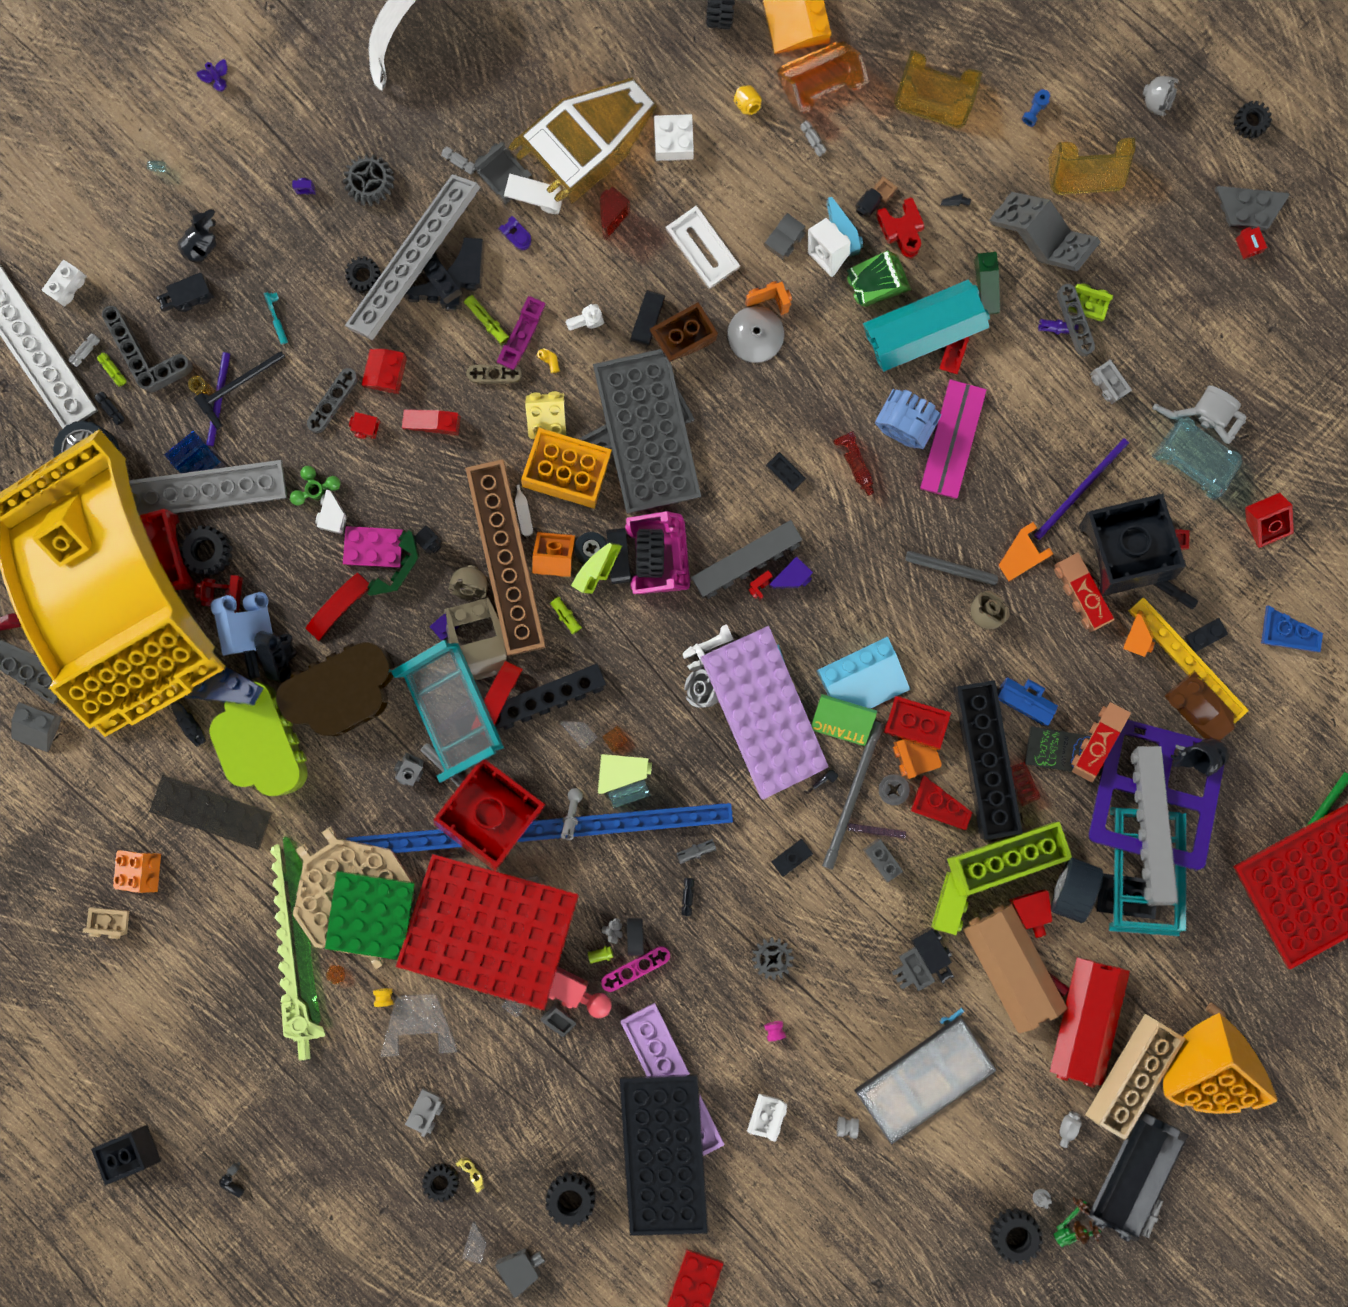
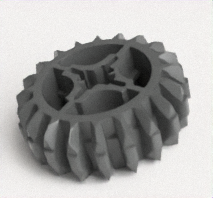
[343,154,395,206]

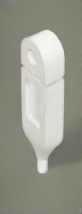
[515,485,533,537]

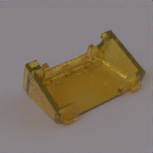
[894,50,983,128]
[1048,138,1136,195]

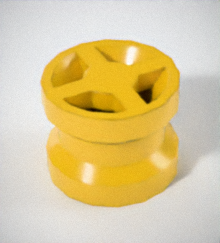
[373,988,393,1007]

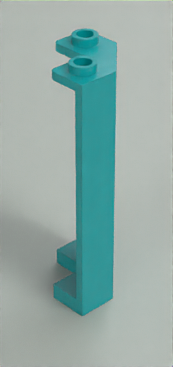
[863,280,990,372]

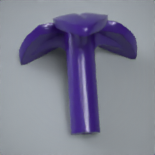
[196,59,228,91]

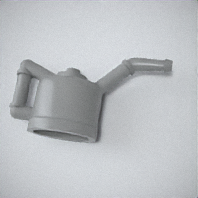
[1152,386,1247,444]

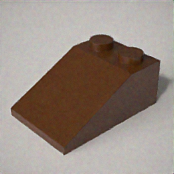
[650,302,718,362]

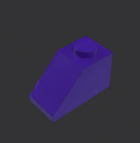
[769,557,813,589]

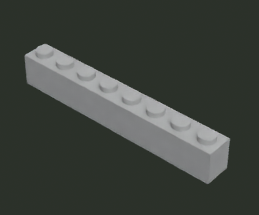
[1131,746,1177,905]

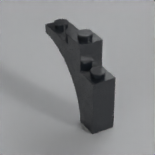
[404,238,484,312]

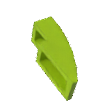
[571,543,622,594]

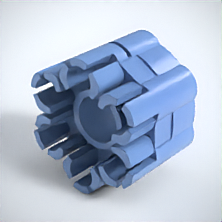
[875,389,942,449]

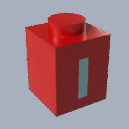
[1235,227,1267,260]

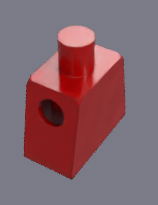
[1009,889,1052,938]

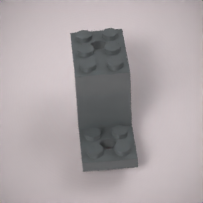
[989,192,1101,271]

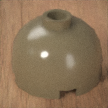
[448,565,488,600]
[970,591,1010,630]

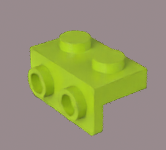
[1068,283,1113,322]

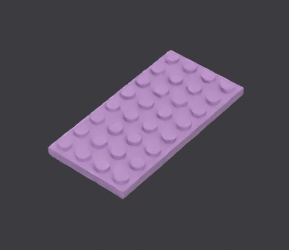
[700,626,829,799]

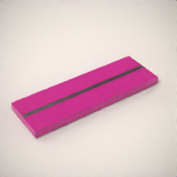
[920,379,987,499]

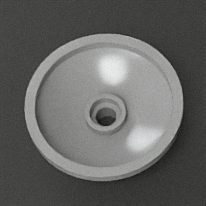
[727,306,784,363]

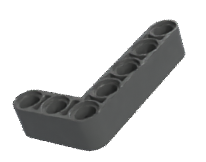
[102,306,193,393]

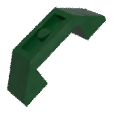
[367,528,420,596]

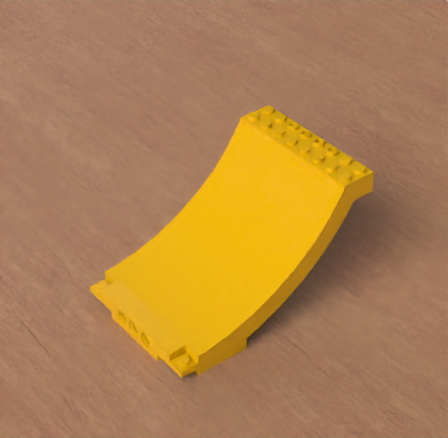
[0,429,225,737]

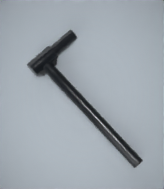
[194,351,285,430]

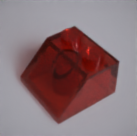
[600,186,631,240]

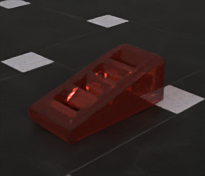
[1011,761,1041,806]

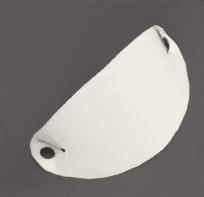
[369,0,416,91]

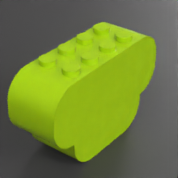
[210,682,308,796]

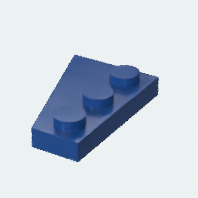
[1261,605,1323,653]

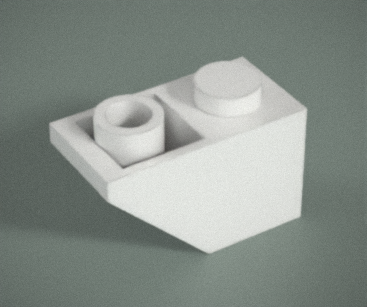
[316,490,347,535]

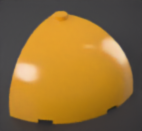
[1163,1013,1278,1114]

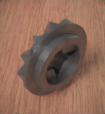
[879,774,909,805]

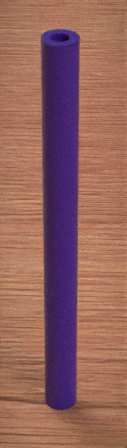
[206,352,230,447]

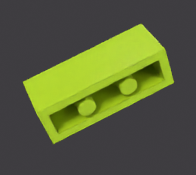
[931,871,968,935]

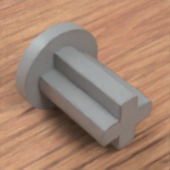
[1033,1189,1052,1209]

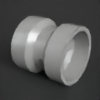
[837,1116,859,1139]

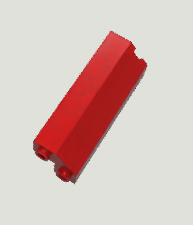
[1050,957,1130,1088]

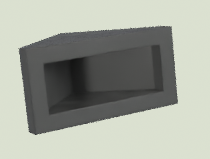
[540,1002,577,1037]

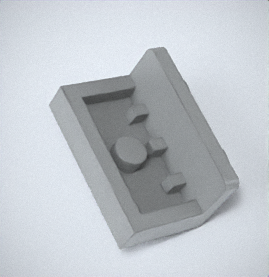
[1090,359,1132,404]

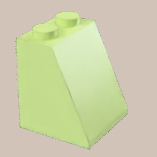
[598,754,652,794]

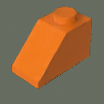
[1123,610,1155,657]

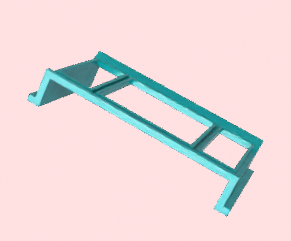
[1109,807,1186,936]

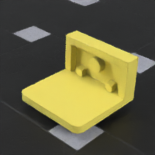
[525,391,566,439]

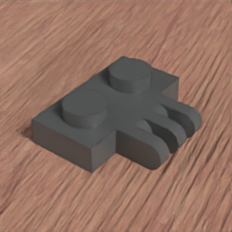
[892,947,935,991]

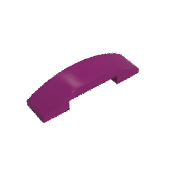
[496,295,546,370]

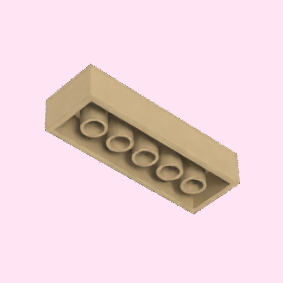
[1085,1014,1185,1140]

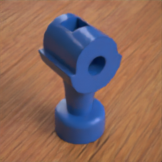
[1021,89,1050,127]

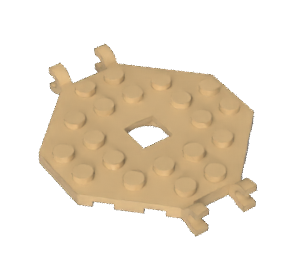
[293,827,413,969]

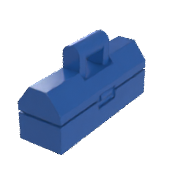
[997,677,1058,726]

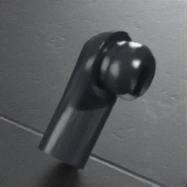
[219,1174,245,1199]

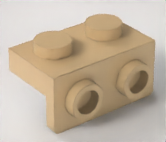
[83,907,130,939]

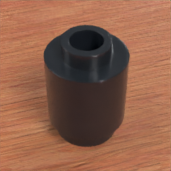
[855,188,882,218]

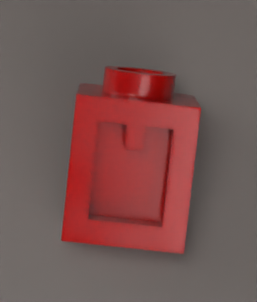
[748,570,773,600]

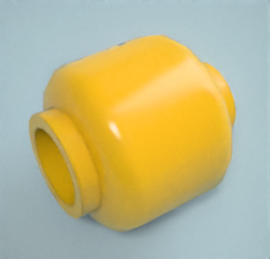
[734,85,762,115]

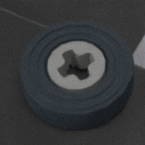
[574,532,607,564]

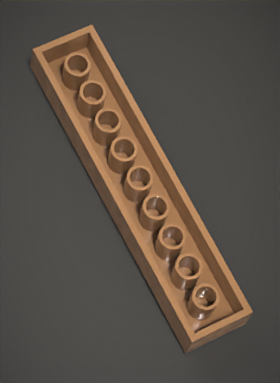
[466,459,546,656]

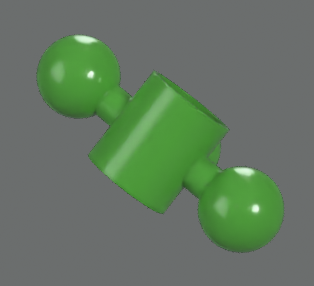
[290,466,341,506]

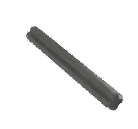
[905,551,998,585]

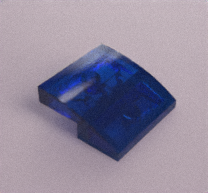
[164,430,221,474]

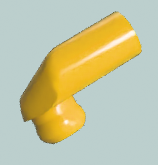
[537,349,560,374]

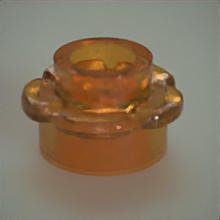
[326,965,345,984]

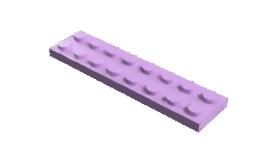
[620,1003,724,1156]

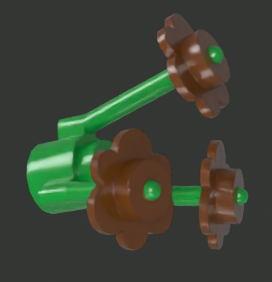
[1054,1197,1101,1247]

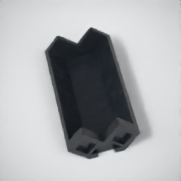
[1088,1111,1189,1242]

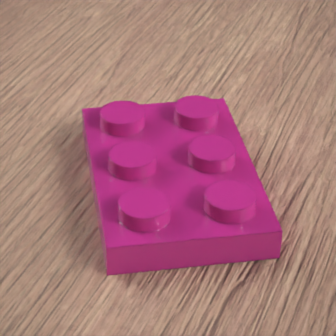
[343,526,404,568]

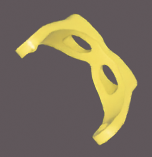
[456,1158,484,1193]

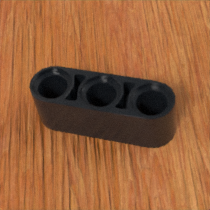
[630,290,665,347]
[606,528,631,584]

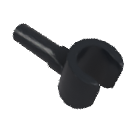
[812,770,838,789]

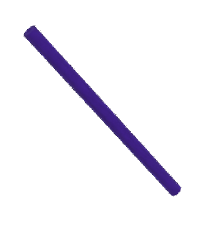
[1034,438,1129,540]

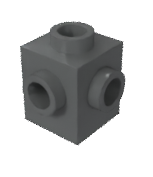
[394,752,423,787]

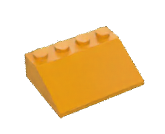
[763,0,831,54]
[521,428,612,509]

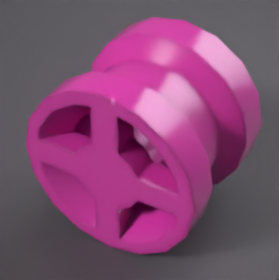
[764,1021,786,1041]

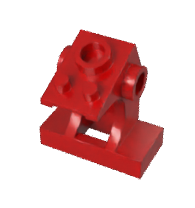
[194,575,243,613]

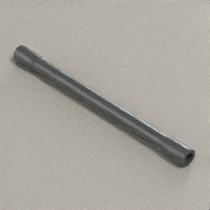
[822,721,884,870]

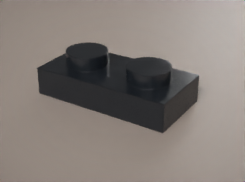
[1184,618,1228,653]

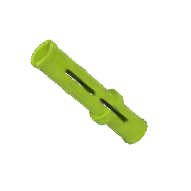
[464,295,510,345]

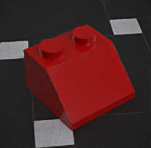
[361,349,407,395]
[1245,493,1294,548]

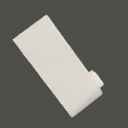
[504,174,564,214]

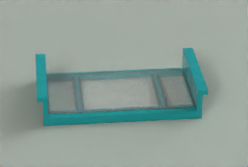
[392,640,504,783]

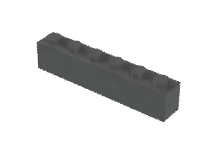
[691,520,803,599]

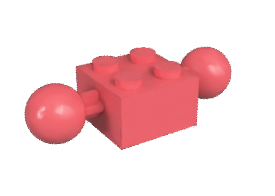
[548,967,612,1018]

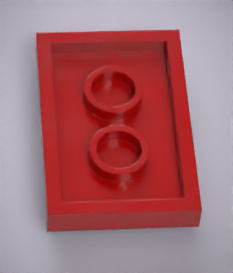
[884,696,951,750]
[667,1249,724,1307]

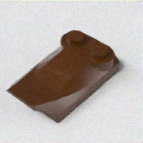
[1164,670,1235,740]

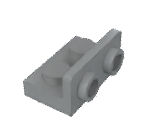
[405,1088,445,1137]

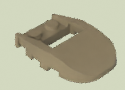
[444,598,507,680]

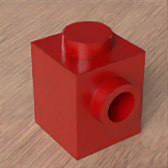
[349,412,380,440]

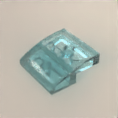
[608,780,651,809]

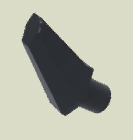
[940,193,971,206]

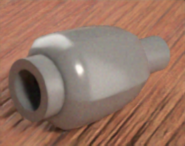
[1060,1111,1082,1148]

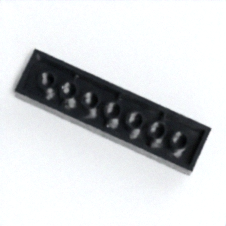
[953,680,1023,840]

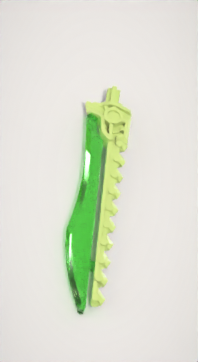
[270,837,326,1060]

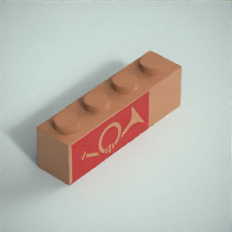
[1054,552,1115,632]
[1071,702,1131,783]

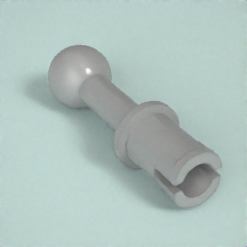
[561,788,583,840]

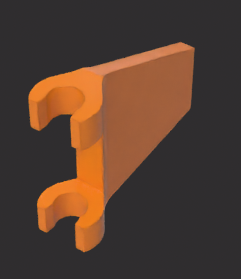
[998,522,1053,582]

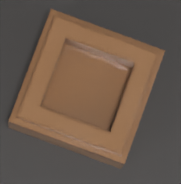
[873,176,898,204]

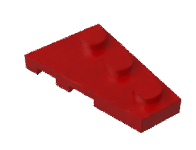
[910,775,972,830]

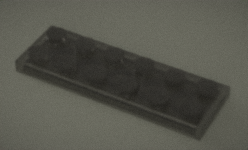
[149,775,272,849]

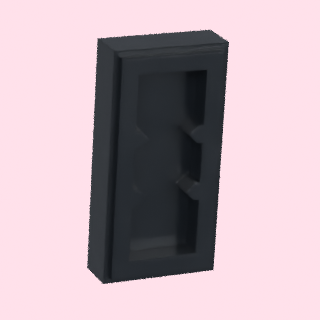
[766,452,806,493]
[771,838,813,877]

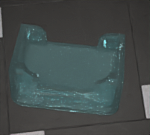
[1152,417,1243,501]

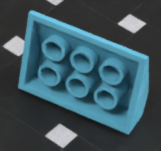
[816,637,910,709]

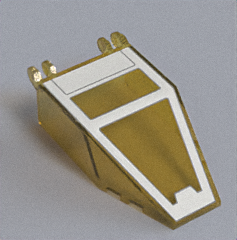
[509,77,657,204]

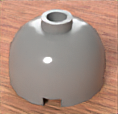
[1143,76,1178,116]
[684,669,719,708]

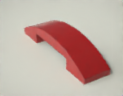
[305,572,369,641]
[471,661,523,737]

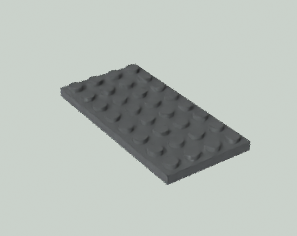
[593,349,701,514]

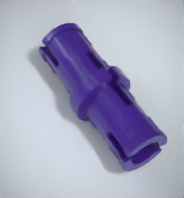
[1038,319,1079,335]

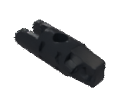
[171,702,206,747]

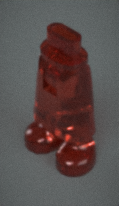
[833,431,874,496]

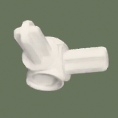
[566,304,605,330]

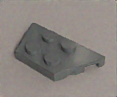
[1215,186,1289,230]

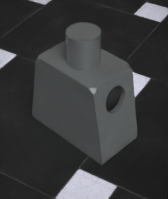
[495,1249,546,1299]

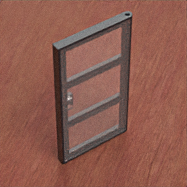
[854,1016,996,1144]

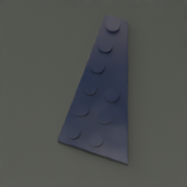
[183,666,263,705]

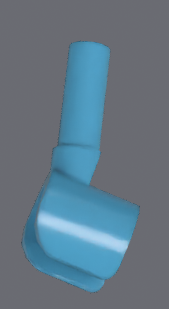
[940,1008,965,1024]

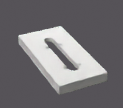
[666,206,740,289]

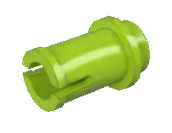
[588,946,613,964]

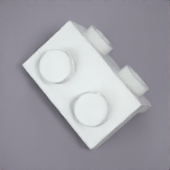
[42,260,87,307]
[747,1094,787,1142]

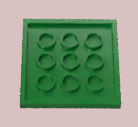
[325,871,415,960]

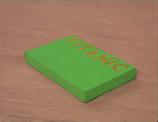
[811,694,877,746]

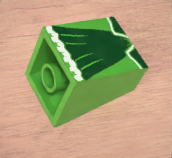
[847,250,911,307]

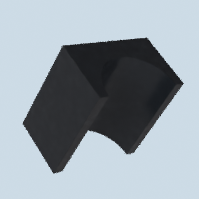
[1079,494,1186,596]

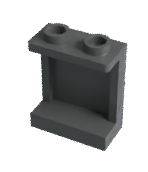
[474,142,533,205]

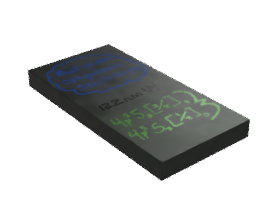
[1024,726,1103,777]

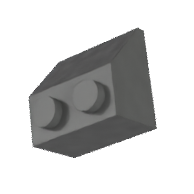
[11,702,63,752]

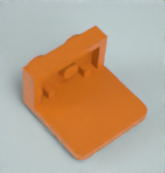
[745,281,792,315]
[893,739,942,779]
[113,850,161,893]

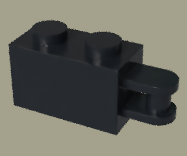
[156,272,214,312]
[910,927,954,984]

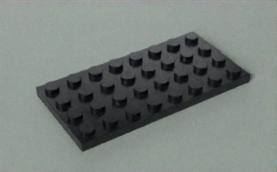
[619,1074,708,1236]

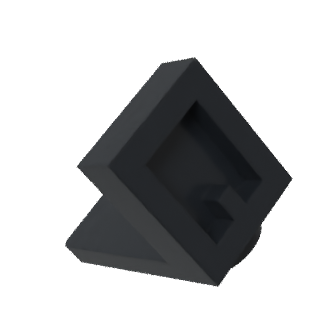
[415,525,443,555]

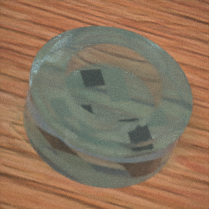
[147,161,166,172]

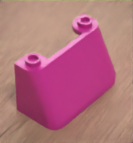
[625,511,690,595]

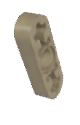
[466,365,522,384]

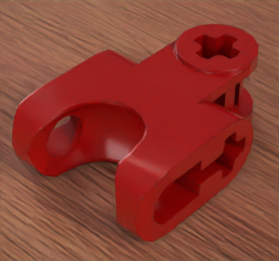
[876,197,924,258]

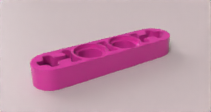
[601,946,670,992]

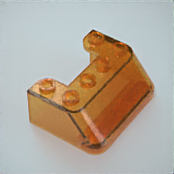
[777,41,869,113]

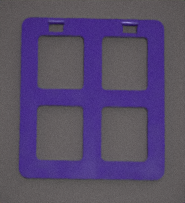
[1089,720,1224,870]

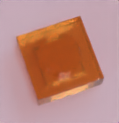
[602,726,629,752]

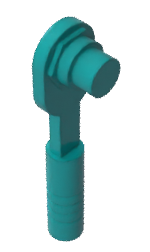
[264,292,288,344]

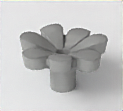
[602,918,623,944]

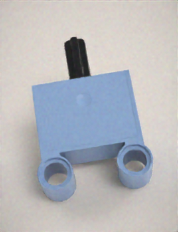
[211,592,273,679]

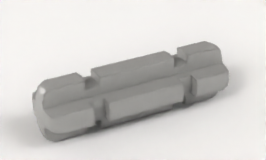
[800,120,827,156]
[441,147,475,174]
[68,333,100,367]

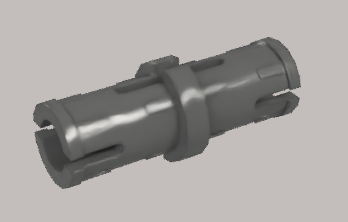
[676,839,716,864]

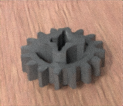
[752,937,794,980]

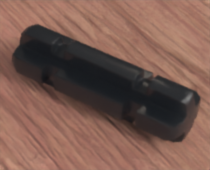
[95,391,125,425]
[681,878,695,916]

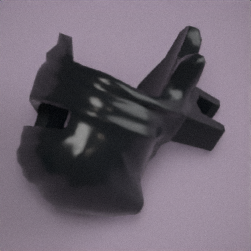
[177,209,217,263]
[1170,739,1230,776]

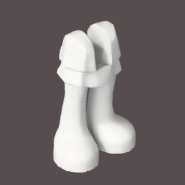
[683,624,734,671]

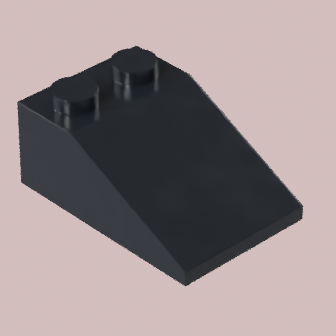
[1096,873,1161,920]
[91,1125,161,1185]

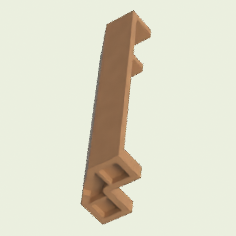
[963,904,1068,1034]

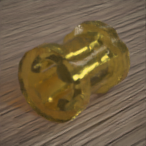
[188,376,210,395]

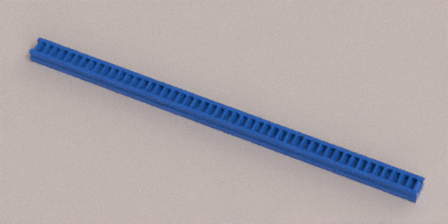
[346,803,733,853]

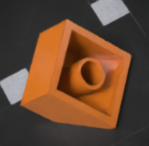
[532,532,575,577]

